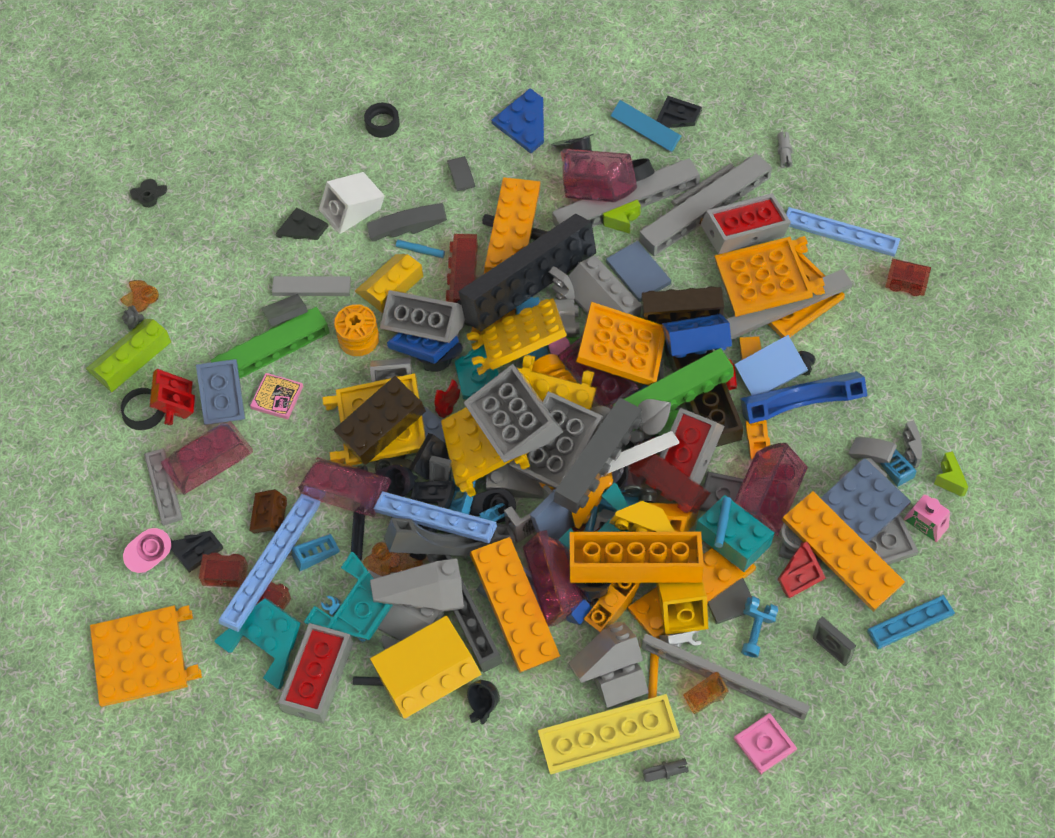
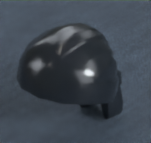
[467,679,500,725]

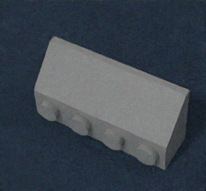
[568,255,642,318]
[380,290,465,343]
[368,570,444,641]

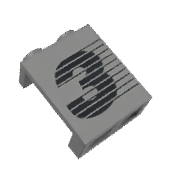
[504,485,554,543]

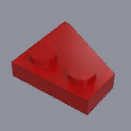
[778,541,826,598]

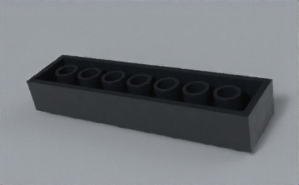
[458,214,597,332]

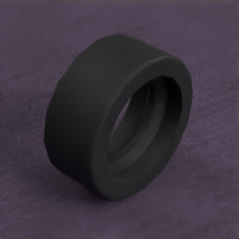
[364,102,400,138]

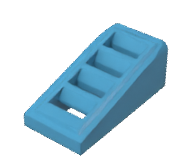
[880,449,917,487]
[291,534,340,571]

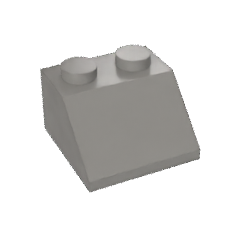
[370,358,412,382]

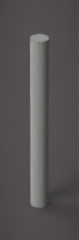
[671,163,734,206]

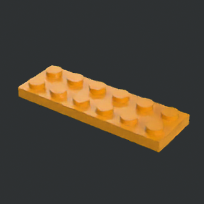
[484,177,541,272]
[782,491,905,612]
[470,537,560,673]
[628,548,756,639]

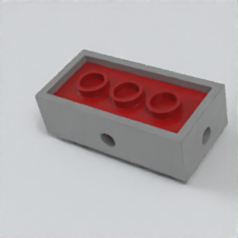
[701,193,791,255]
[648,408,725,503]
[278,623,353,724]

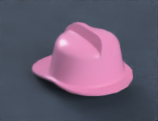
[123,528,171,573]

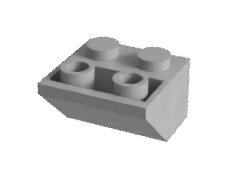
[593,663,649,708]

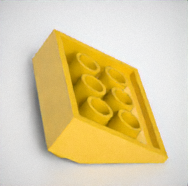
[369,615,482,719]

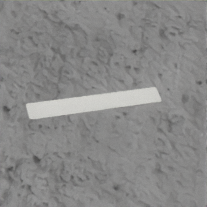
[563,431,679,478]

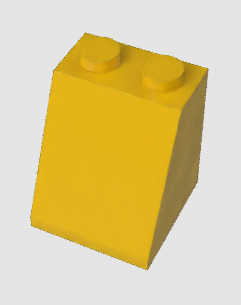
[656,580,709,635]

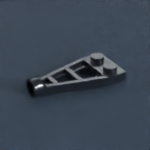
[409,481,456,560]

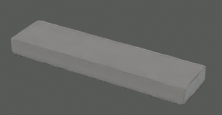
[272,276,351,296]
[144,448,183,526]

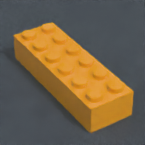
[570,532,704,583]

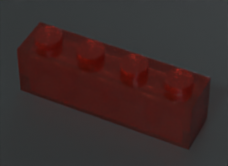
[446,234,478,303]
[628,442,711,514]

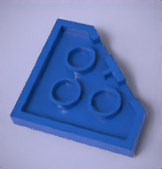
[491,88,544,153]

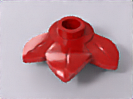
[434,379,460,418]

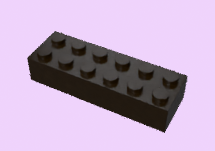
[664,340,744,447]

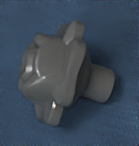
[122,306,144,329]

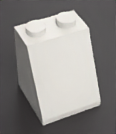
[319,172,385,234]

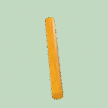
[648,638,660,699]

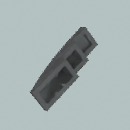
[367,203,447,241]

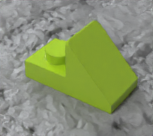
[603,200,641,234]
[934,451,968,497]

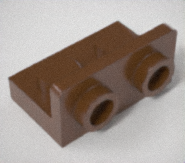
[249,489,287,534]

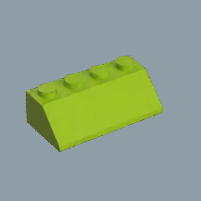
[86,319,171,393]

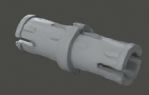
[777,131,793,168]

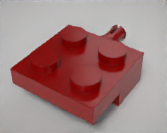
[149,369,195,425]

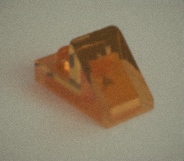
[683,672,729,714]

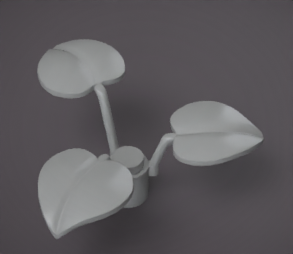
[591,399,671,487]

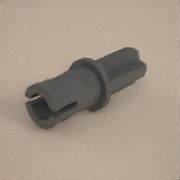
[643,758,689,782]

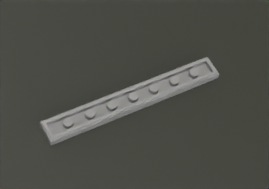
[727,269,853,340]
[641,634,810,720]

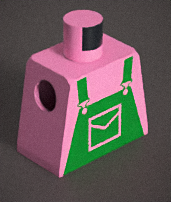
[903,494,950,542]

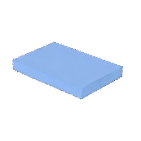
[735,335,808,395]

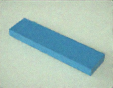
[611,100,681,152]
[867,595,955,649]

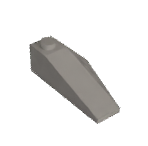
[370,558,464,612]

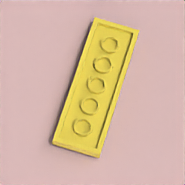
[538,694,680,775]

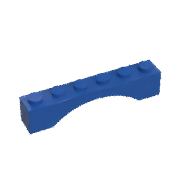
[740,371,868,424]

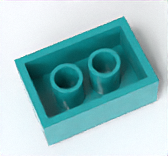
[695,495,774,572]

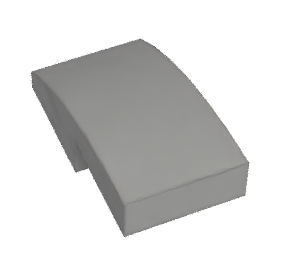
[549,266,575,303]
[903,420,922,468]
[848,437,897,463]

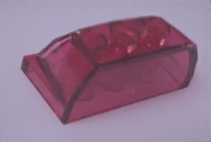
[560,149,637,202]
[558,336,639,409]
[161,421,253,495]
[734,443,808,536]
[298,457,391,517]
[523,530,583,627]

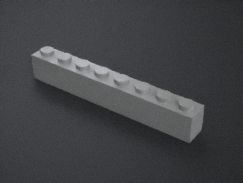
[639,153,772,256]
[552,158,700,227]

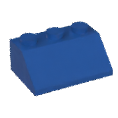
[662,314,732,358]

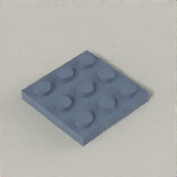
[821,458,911,544]

